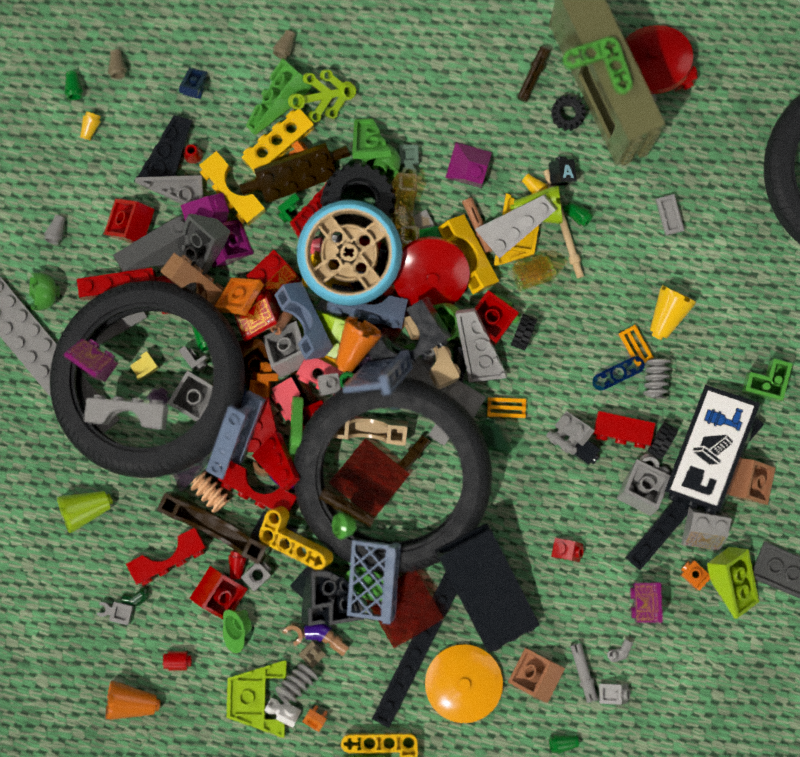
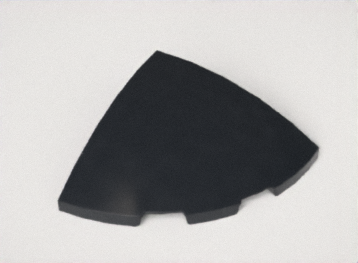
[301,570,364,626]

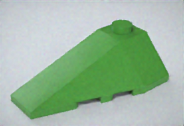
[246,58,312,135]

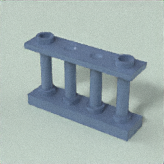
[206,391,266,480]

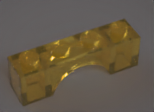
[392,172,420,249]

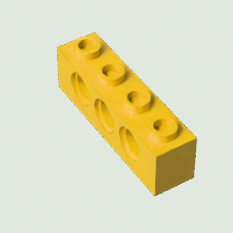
[242,109,315,175]

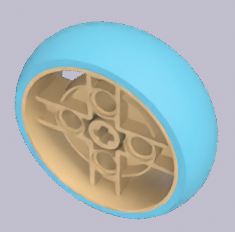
[297,200,402,306]

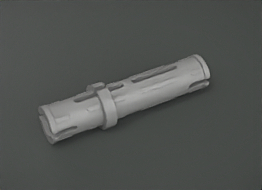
[570,643,599,703]

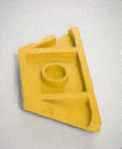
[494,193,539,266]

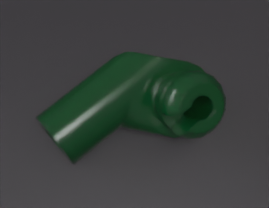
[121,587,149,606]

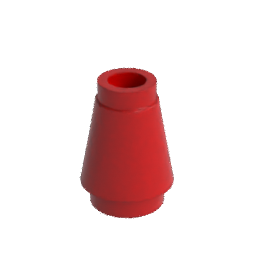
[184,144,203,164]
[228,550,247,579]

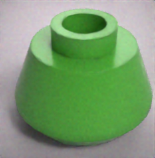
[332,512,357,539]

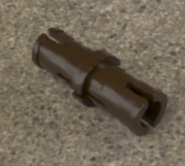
[398,435,431,472]

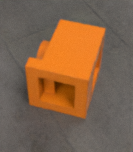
[680,561,710,591]

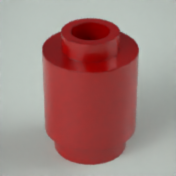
[163,651,192,671]

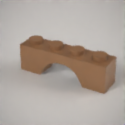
[160,253,225,306]

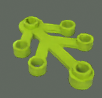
[288,69,356,122]

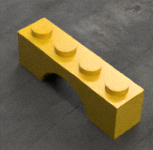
[199,151,266,226]
[438,214,499,295]

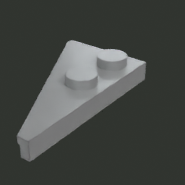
[135,175,203,204]

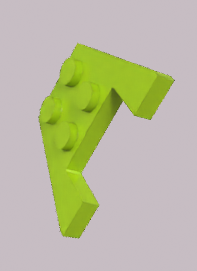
[226,660,287,738]

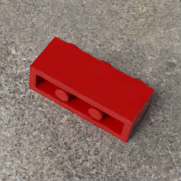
[592,411,655,449]

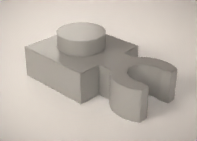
[97,602,133,625]

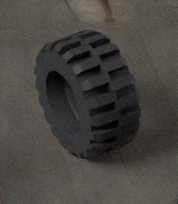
[320,163,396,239]

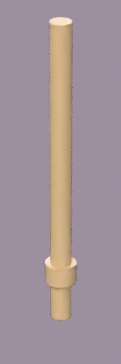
[543,169,584,279]

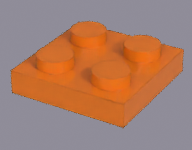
[215,277,264,315]

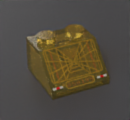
[511,255,557,291]

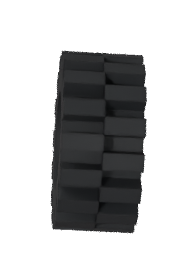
[551,95,586,131]
[511,313,537,351]
[648,422,678,459]

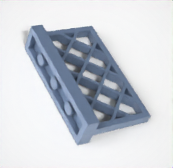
[343,350,413,395]
[347,539,401,624]

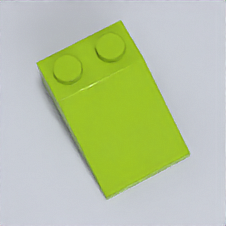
[298,309,346,358]
[707,547,759,619]

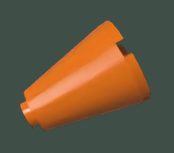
[336,316,382,372]
[105,681,160,720]

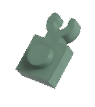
[399,145,419,178]

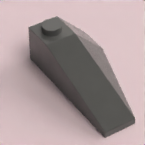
[182,214,230,292]
[113,215,185,272]

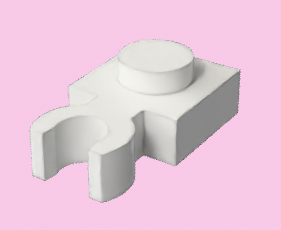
[265,698,302,727]

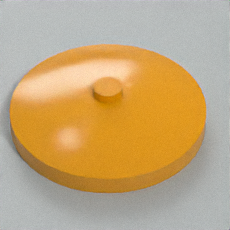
[425,644,503,723]

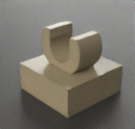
[299,641,326,668]

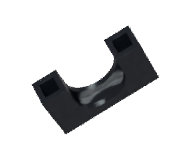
[368,296,452,365]

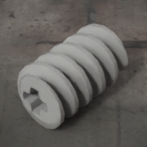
[643,359,671,399]
[275,664,319,707]

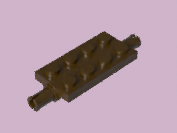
[239,143,350,204]

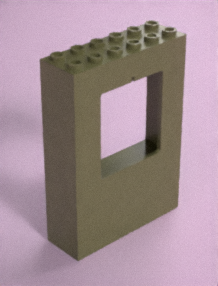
[549,0,666,166]

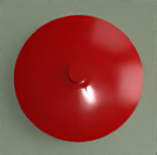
[625,25,693,94]
[393,236,470,310]

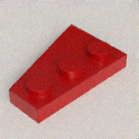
[247,396,278,453]
[252,432,300,491]

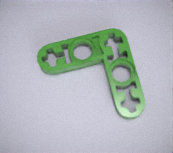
[562,37,632,95]
[287,396,303,463]

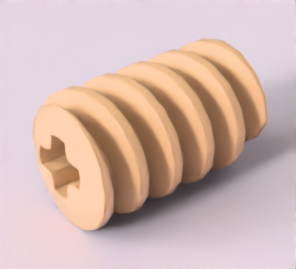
[191,470,231,513]

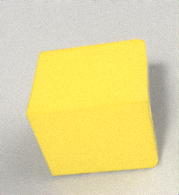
[130,351,159,382]

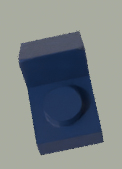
[179,68,207,99]

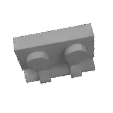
[546,411,594,455]

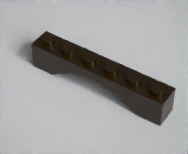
[157,491,271,564]

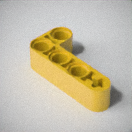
[259,506,333,570]
[341,733,418,757]

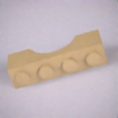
[403,316,461,389]
[332,416,408,446]

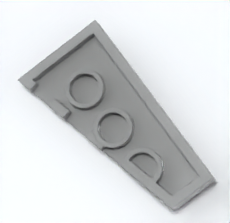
[475,194,557,258]
[456,308,507,382]

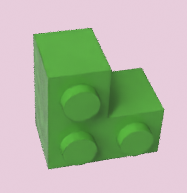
[742,359,793,403]

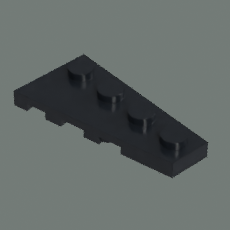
[134,115,193,183]

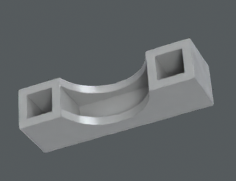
[84,395,168,430]

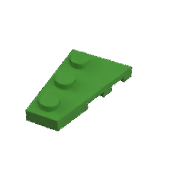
[352,118,391,159]

